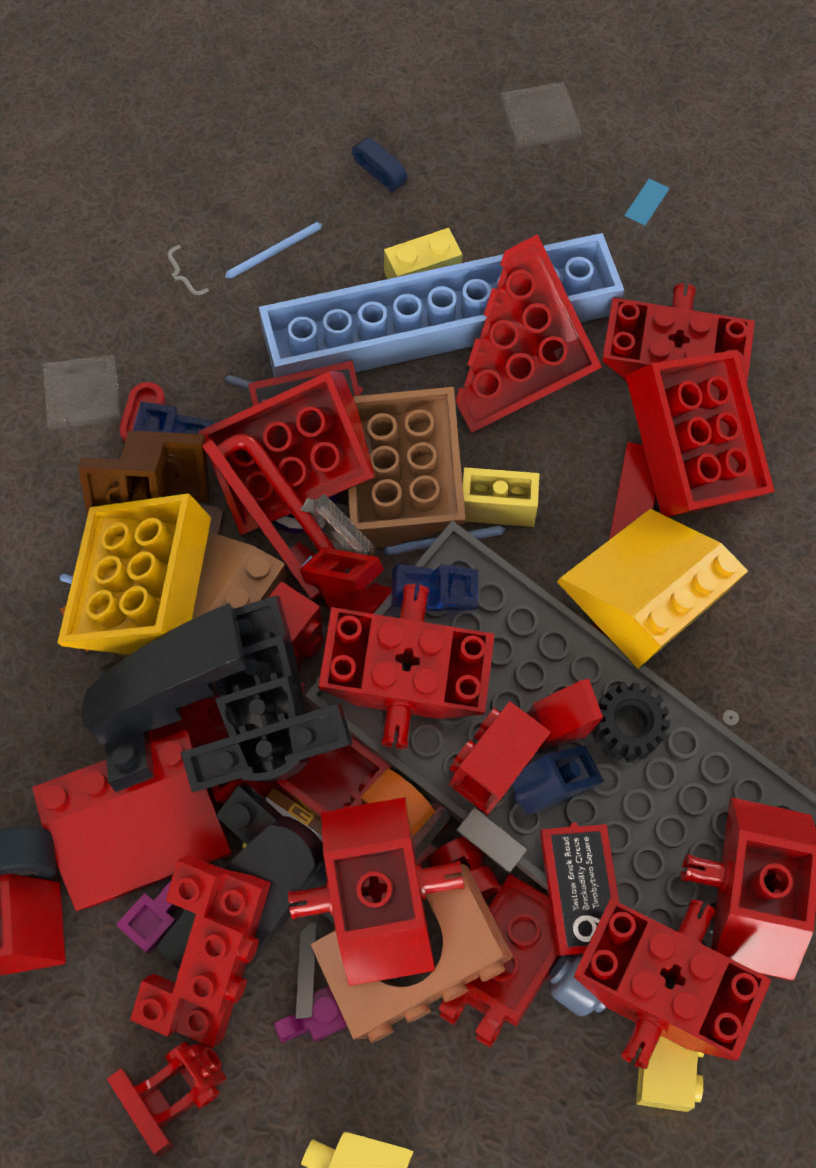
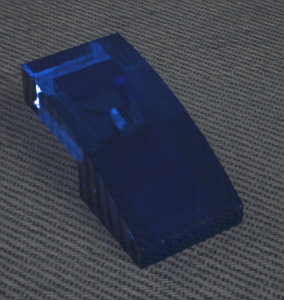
[133,401,214,434]
[391,564,478,611]

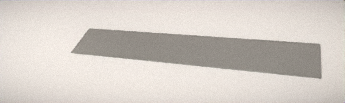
[296,922,317,1019]

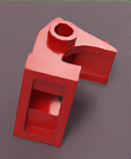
[299,547,396,614]
[107,1042,227,1157]

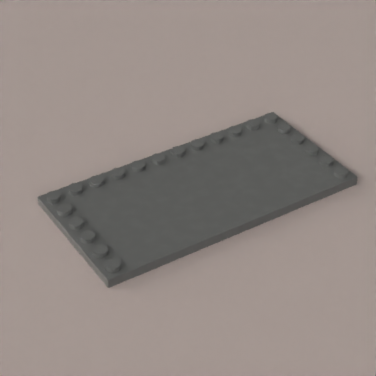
[304,520,816,988]

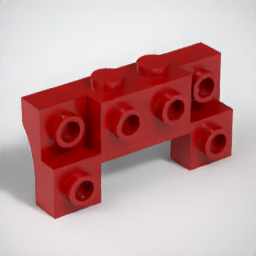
[130,855,271,1048]

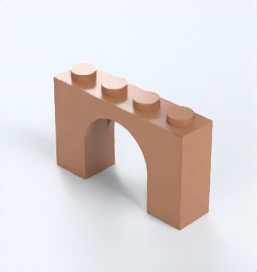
[310,864,513,1043]

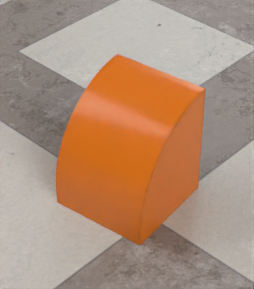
[360,768,435,837]

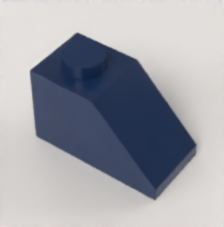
[512,745,604,815]

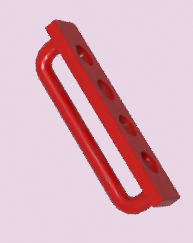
[202,434,336,603]

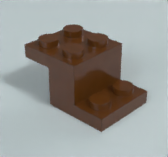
[78,430,210,516]

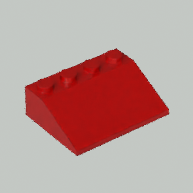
[625,350,775,518]
[198,371,375,535]
[32,729,233,911]

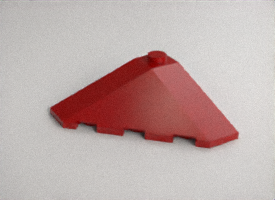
[455,234,602,433]

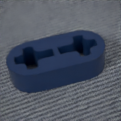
[351,137,408,192]

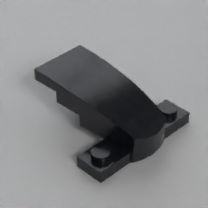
[180,596,353,793]
[81,603,246,792]
[156,782,369,973]

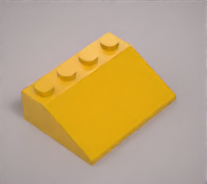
[57,493,211,655]
[557,509,748,669]

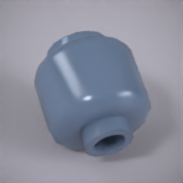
[548,954,606,1017]

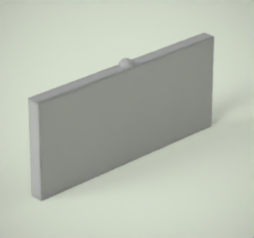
[456,807,527,873]

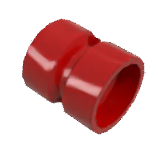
[428,836,501,900]

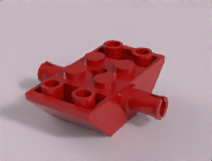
[602,283,755,383]
[318,584,495,749]
[288,797,465,986]
[680,797,816,981]
[0,873,66,976]
[573,898,772,1069]

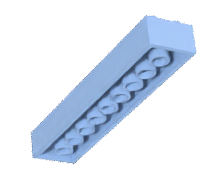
[259,233,624,377]

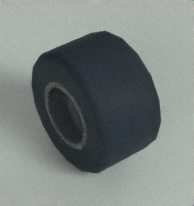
[0,826,56,880]

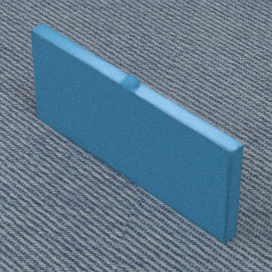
[624,179,670,225]

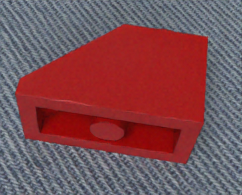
[527,678,603,752]

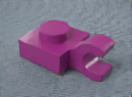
[116,881,178,955]
[274,986,347,1044]

